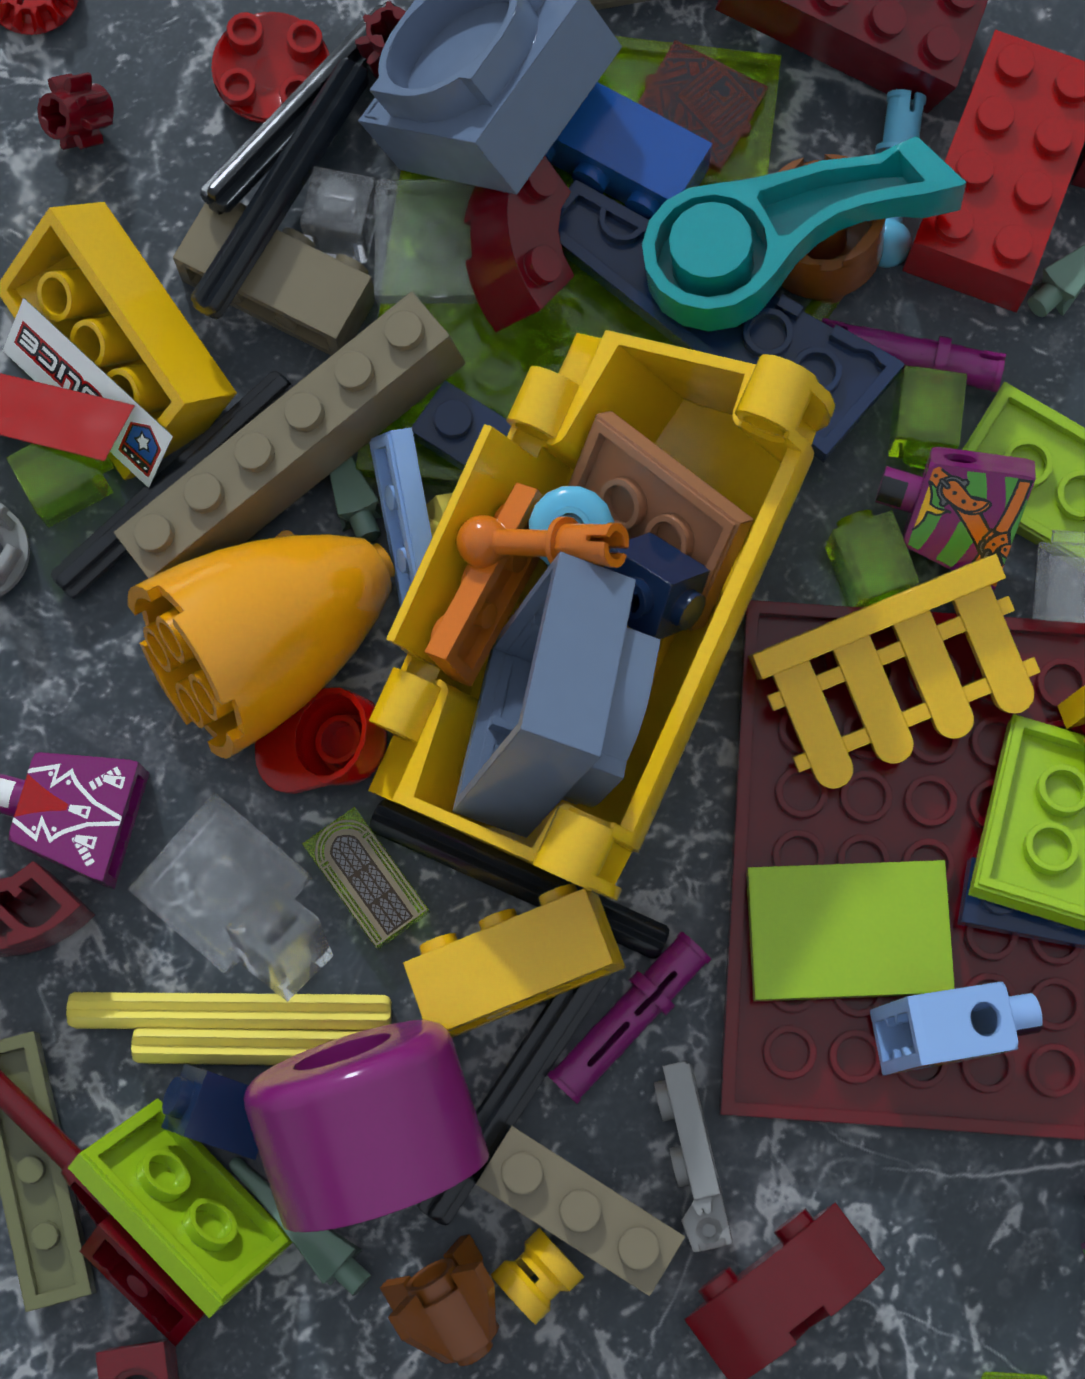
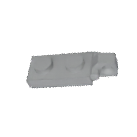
[654,1061,733,1252]

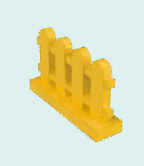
[748,554,1040,789]

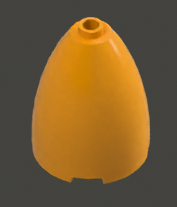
[127,534,395,759]

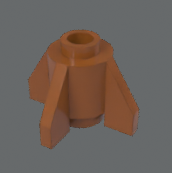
[380,1234,499,1366]

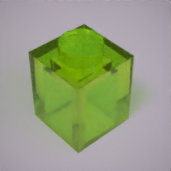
[888,366,967,469]
[6,443,114,528]
[825,509,919,607]

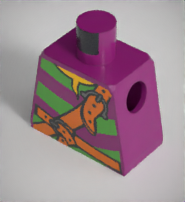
[875,447,1036,590]

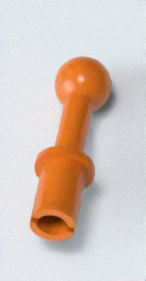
[456,515,629,568]

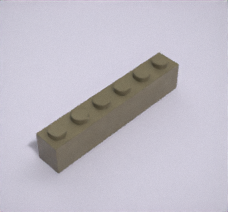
[113,291,466,578]

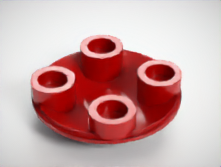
[211,12,330,124]

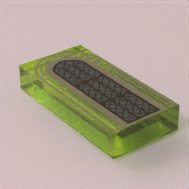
[302,806,430,950]

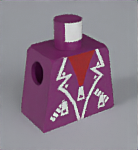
[0,752,149,889]

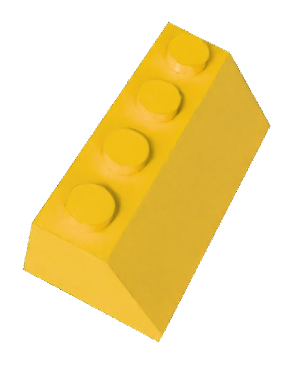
[0,202,237,480]

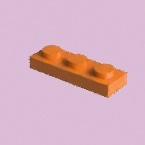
[424,482,543,687]

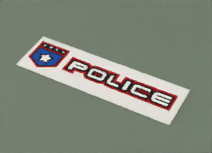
[2,298,173,488]

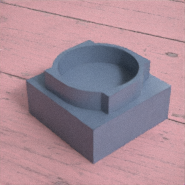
[358,0,622,194]
[452,551,661,838]

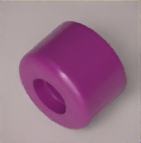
[244,1020,489,1232]

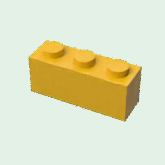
[403,884,626,1038]

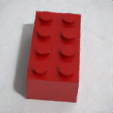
[902,29,1085,313]

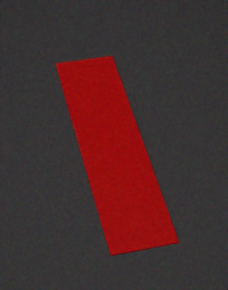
[0,373,135,461]

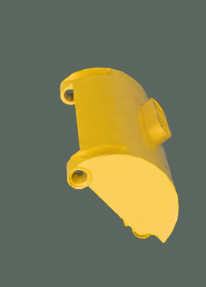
[368,330,835,901]

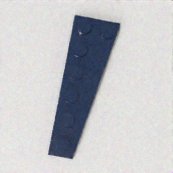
[558,180,905,463]

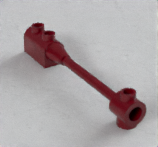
[0,1070,206,1347]

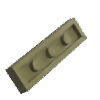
[0,1031,97,1312]

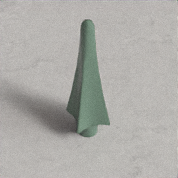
[1027,244,1085,317]
[329,456,383,542]
[229,1157,371,1296]

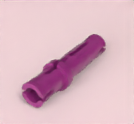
[822,317,1006,393]
[547,932,712,1104]

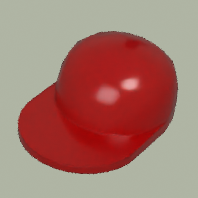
[255,687,388,794]

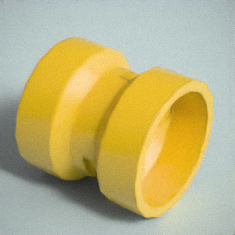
[490,1227,584,1325]

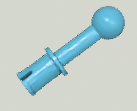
[875,89,926,268]

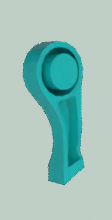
[642,136,966,331]

